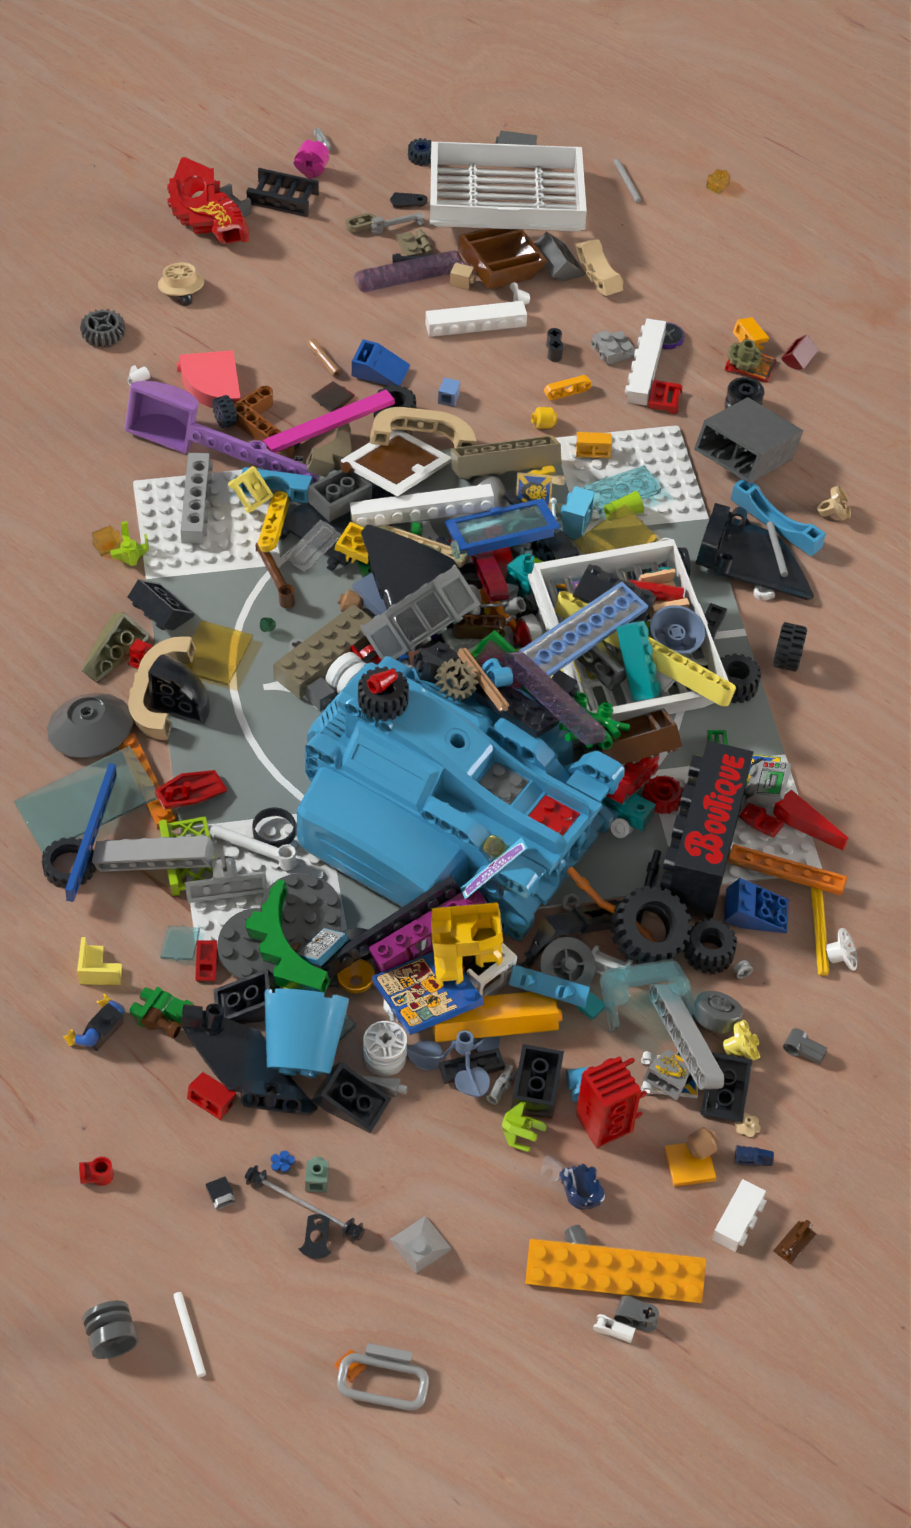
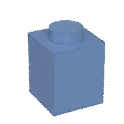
[438,377,460,407]

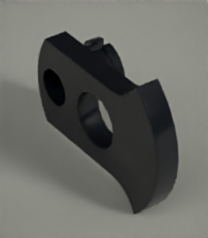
[298,1214,331,1259]

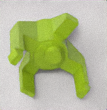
[110,521,149,566]
[502,1102,548,1152]

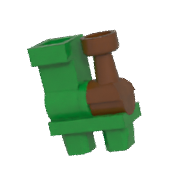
[129,986,193,1039]

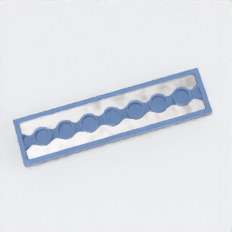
[516,582,648,681]

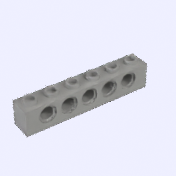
[181,453,213,544]

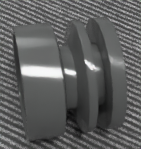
[82,1300,138,1359]

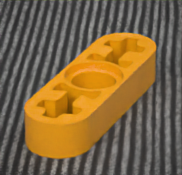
[544,375,592,400]

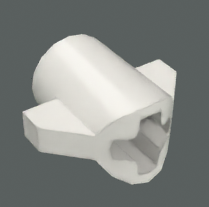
[128,365,151,386]

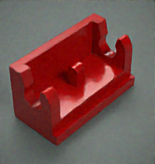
[187,1072,236,1121]

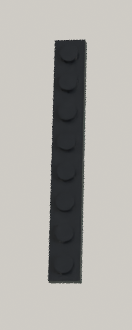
[314,876,462,979]

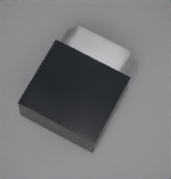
[205,1176,236,1210]

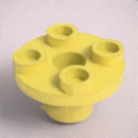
[723,1020,760,1062]

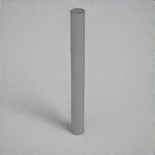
[614,159,641,203]
[767,521,788,577]

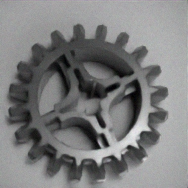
[80,308,126,347]

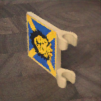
[516,473,566,513]

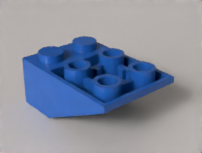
[351,339,410,386]
[724,878,789,933]

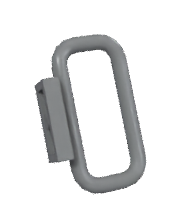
[337,1343,429,1410]

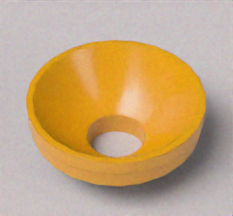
[337,959,375,994]

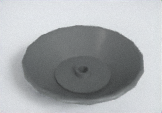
[47,693,134,758]

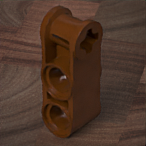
[452,614,506,640]

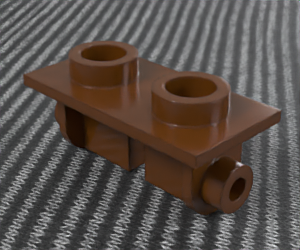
[773,1220,816,1265]

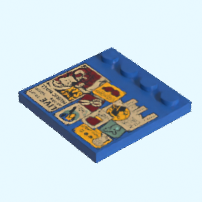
[372,952,484,1035]

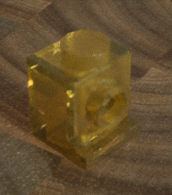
[706,169,731,194]

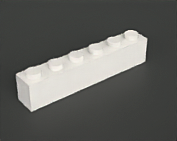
[425,301,527,337]
[625,319,666,405]

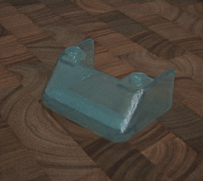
[600,959,696,1032]

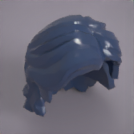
[559,1163,605,1210]

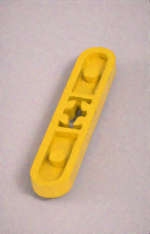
[258,491,290,552]

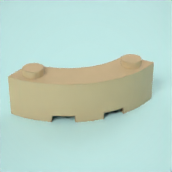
[575,239,623,296]

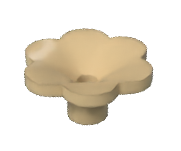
[734,1113,761,1138]

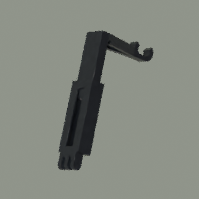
[517,899,622,969]

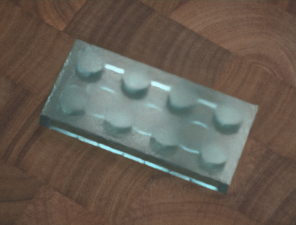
[583,465,662,514]

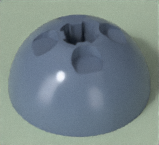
[650,605,705,656]

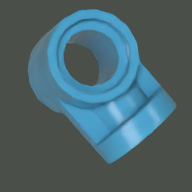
[482,658,513,688]
[566,1067,588,1102]

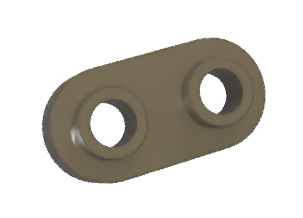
[346,213,376,233]

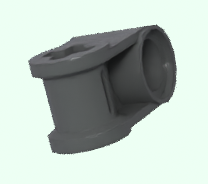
[614,1296,659,1332]

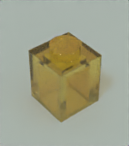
[92,525,121,556]

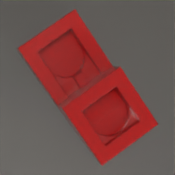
[739,803,784,838]
[195,940,217,981]

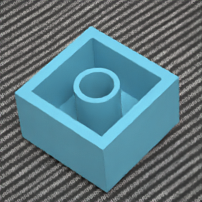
[560,486,595,540]

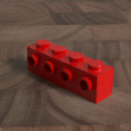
[606,756,660,804]

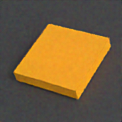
[664,1143,716,1187]

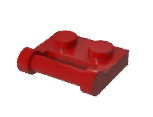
[648,380,683,414]

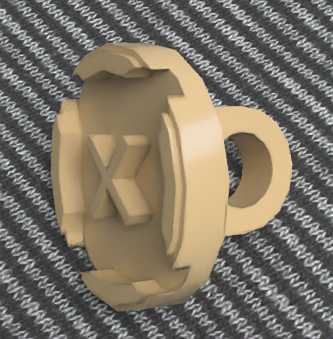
[817,486,851,521]

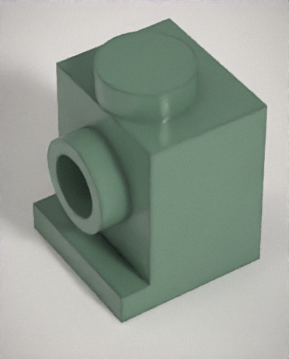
[305,1157,329,1192]

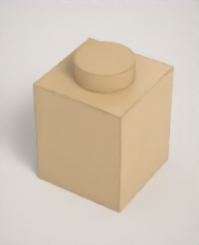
[450,263,476,290]

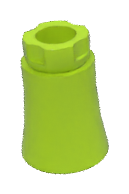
[604,490,644,522]

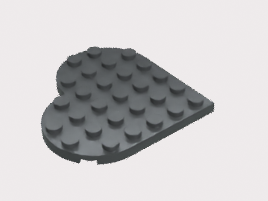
[217,873,341,987]

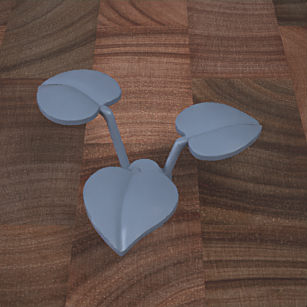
[406,1030,500,1097]

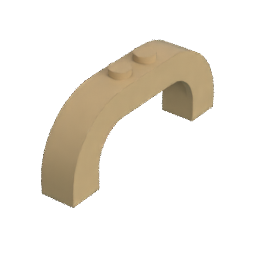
[370,407,476,448]
[128,637,196,740]

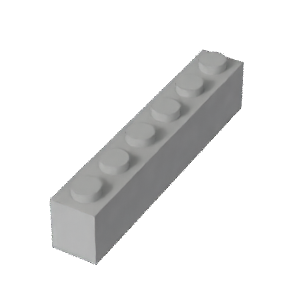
[92,835,215,872]

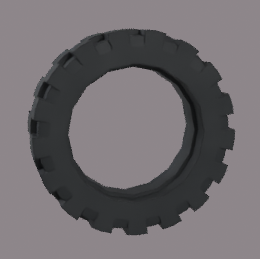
[42,837,96,889]

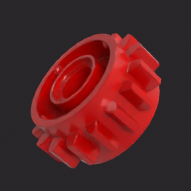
[642,775,684,814]

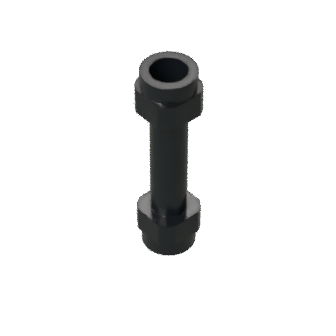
[392,253,432,265]

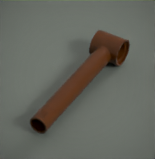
[255,542,296,608]

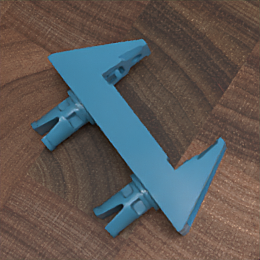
[509,965,590,1007]

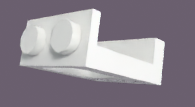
[467,943,517,996]

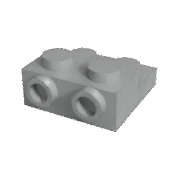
[591,330,635,366]

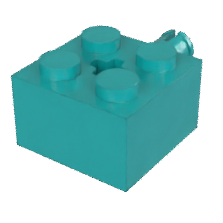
[506,554,548,598]

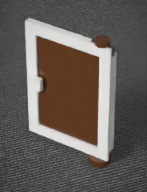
[340,430,451,496]

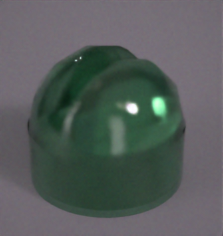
[260,617,276,632]

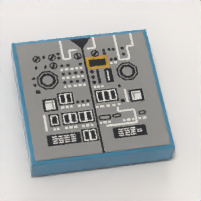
[297,928,349,966]

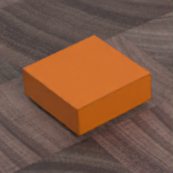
[335,1349,367,1382]

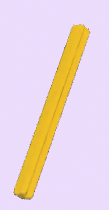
[811,887,829,976]

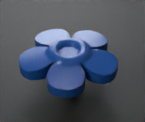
[271,1151,295,1172]

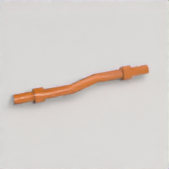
[566,867,657,942]

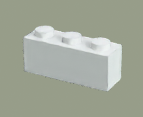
[712,1179,767,1252]

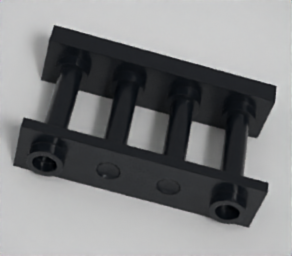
[246,168,319,217]

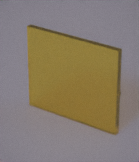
[575,505,658,554]
[184,620,253,686]

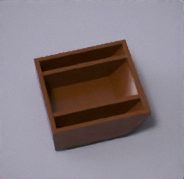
[458,228,548,290]
[595,708,682,764]

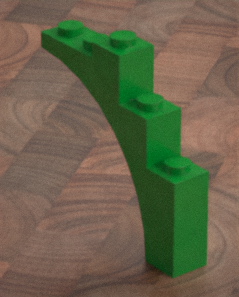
[245,879,330,994]

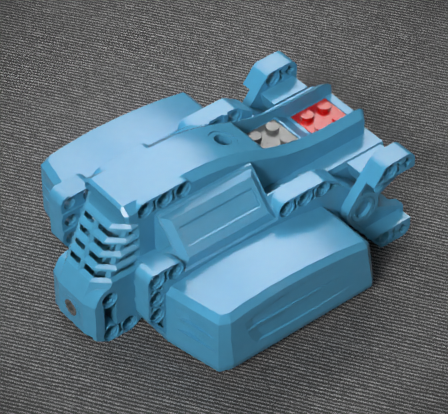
[297,656,625,941]

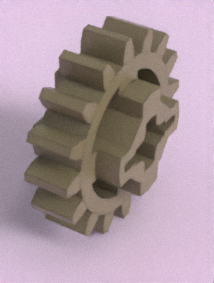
[435,658,478,702]

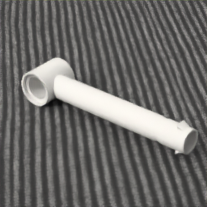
[210,824,297,870]

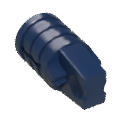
[734,1145,774,1167]

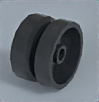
[725,377,765,409]

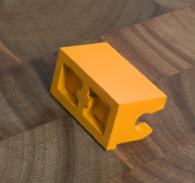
[733,317,769,350]
[576,432,612,458]

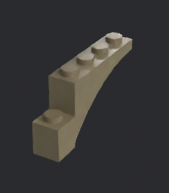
[306,423,353,477]

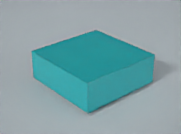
[577,992,606,1020]

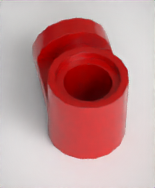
[79,1156,114,1186]

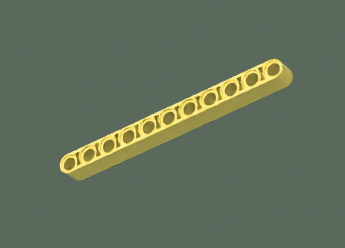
[554,591,736,706]

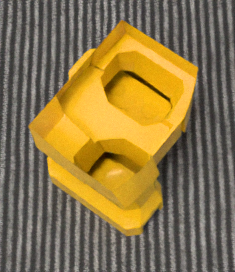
[431,903,503,986]

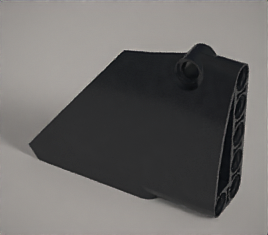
[361,524,481,640]

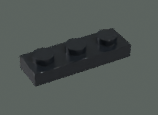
[439,1048,505,1084]

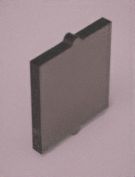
[312,381,353,412]

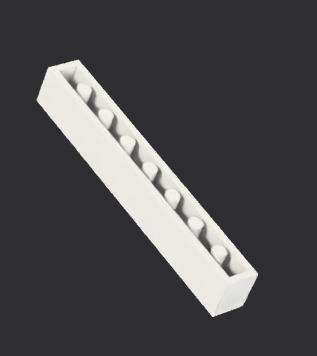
[349,484,495,528]

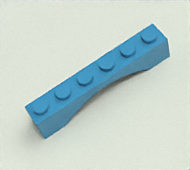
[731,479,826,557]

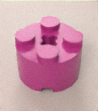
[293,140,330,179]

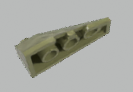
[81,612,150,682]

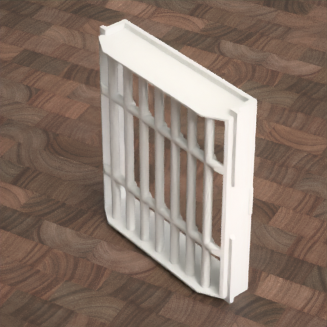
[430,142,587,231]
[528,539,729,727]

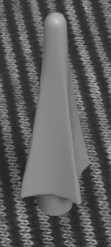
[361,1075,408,1098]

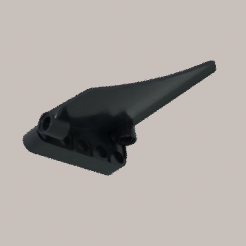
[695,503,814,600]

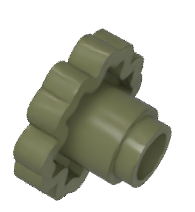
[728,339,762,371]

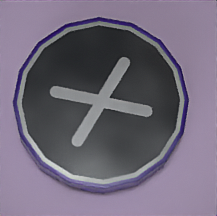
[662,322,684,349]

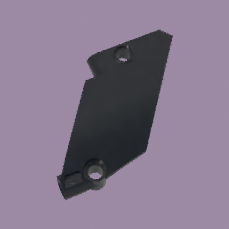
[181,1003,318,1116]

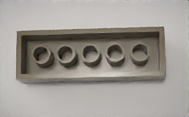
[450,435,562,479]
[273,604,373,699]

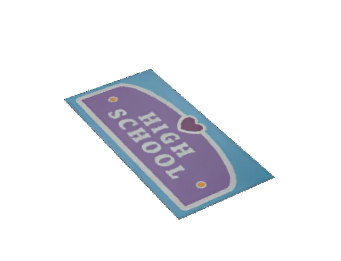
[460,837,527,899]

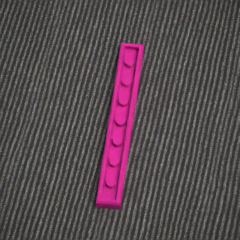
[263,390,395,453]

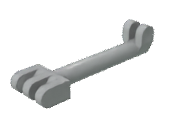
[371,212,424,235]

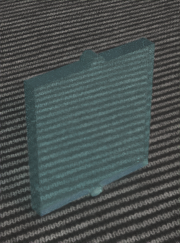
[160,925,200,961]

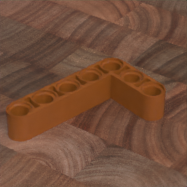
[234,386,295,459]

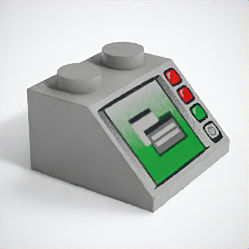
[745,760,792,808]

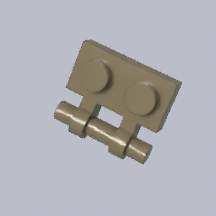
[396,229,433,256]

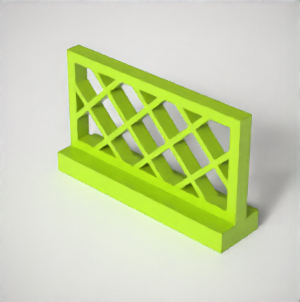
[159,816,214,896]

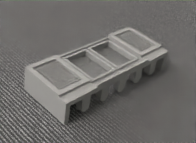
[360,565,480,661]

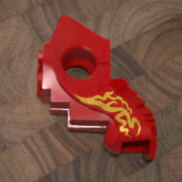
[167,157,250,244]

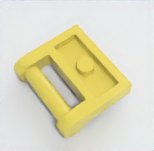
[228,466,274,514]

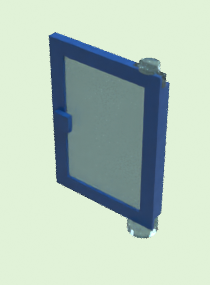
[445,498,563,559]

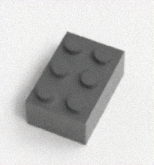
[308,469,372,522]

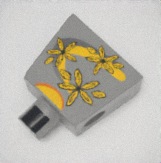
[643,1050,690,1100]

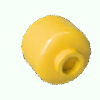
[531,407,557,429]

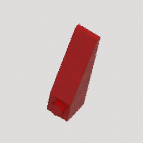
[773,790,849,851]

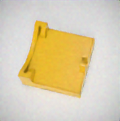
[334,522,369,564]

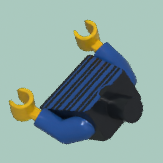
[63,994,125,1051]

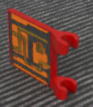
[724,342,777,383]

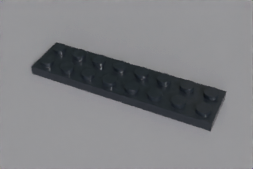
[425,642,561,738]

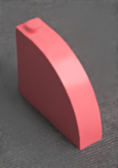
[176,350,241,408]

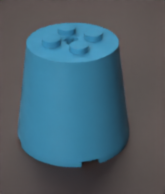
[265,989,349,1078]

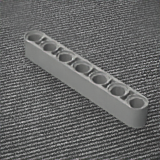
[649,984,724,1090]

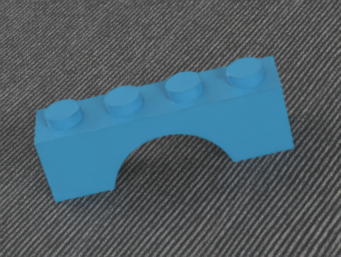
[239,467,313,503]

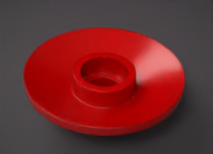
[513,619,532,648]

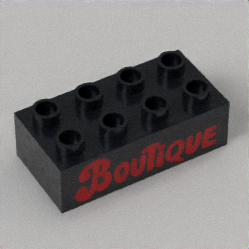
[660,740,754,921]

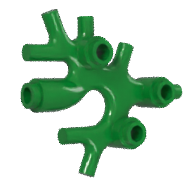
[559,692,630,750]

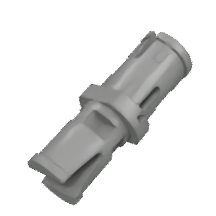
[486,1065,518,1105]

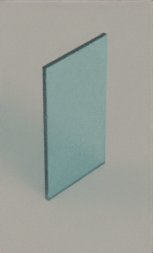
[14,746,158,853]

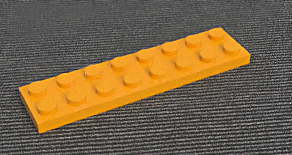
[525,1238,706,1303]

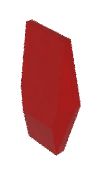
[155,770,227,810]

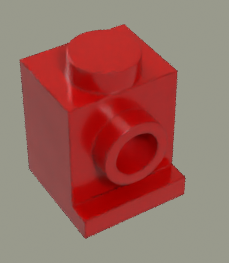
[128,639,153,669]

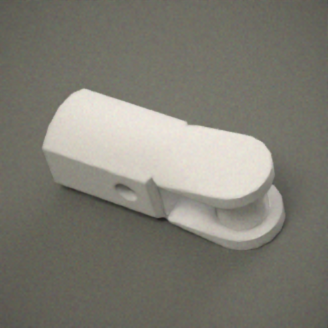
[593,1314,636,1343]

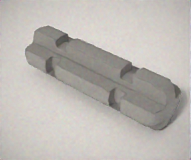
[313,128,331,151]

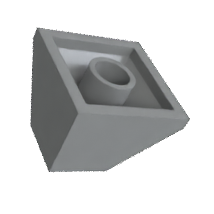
[390,1216,451,1273]

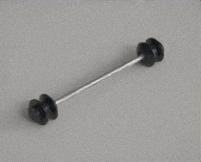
[245,1165,365,1243]

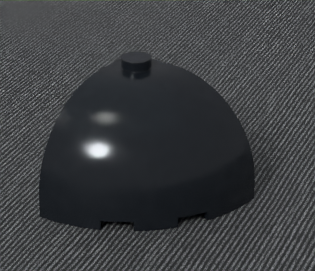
[148,654,210,724]

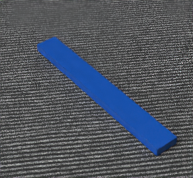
[65,763,117,902]

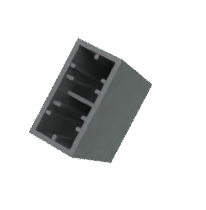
[694,397,804,483]

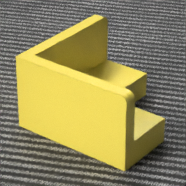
[77,937,122,985]

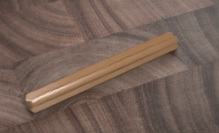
[457,648,509,712]

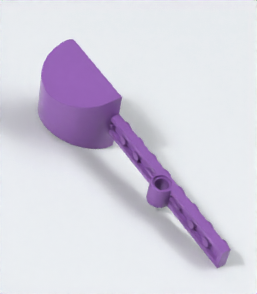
[124,381,320,483]

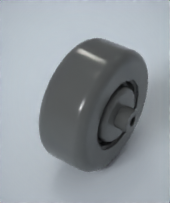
[692,991,743,1034]

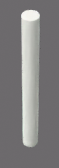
[173,1292,206,1377]

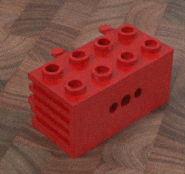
[576,1056,647,1149]

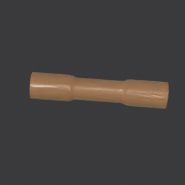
[307,339,342,377]

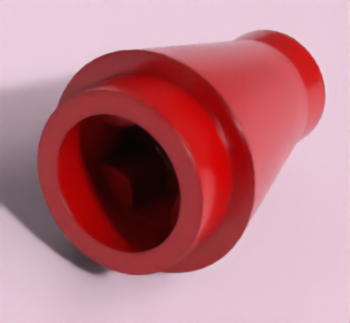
[367,668,398,694]

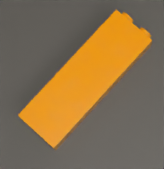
[432,992,562,1042]

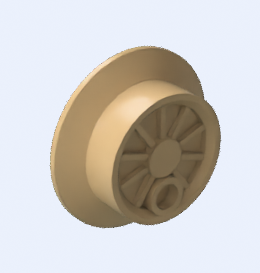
[158,262,204,296]

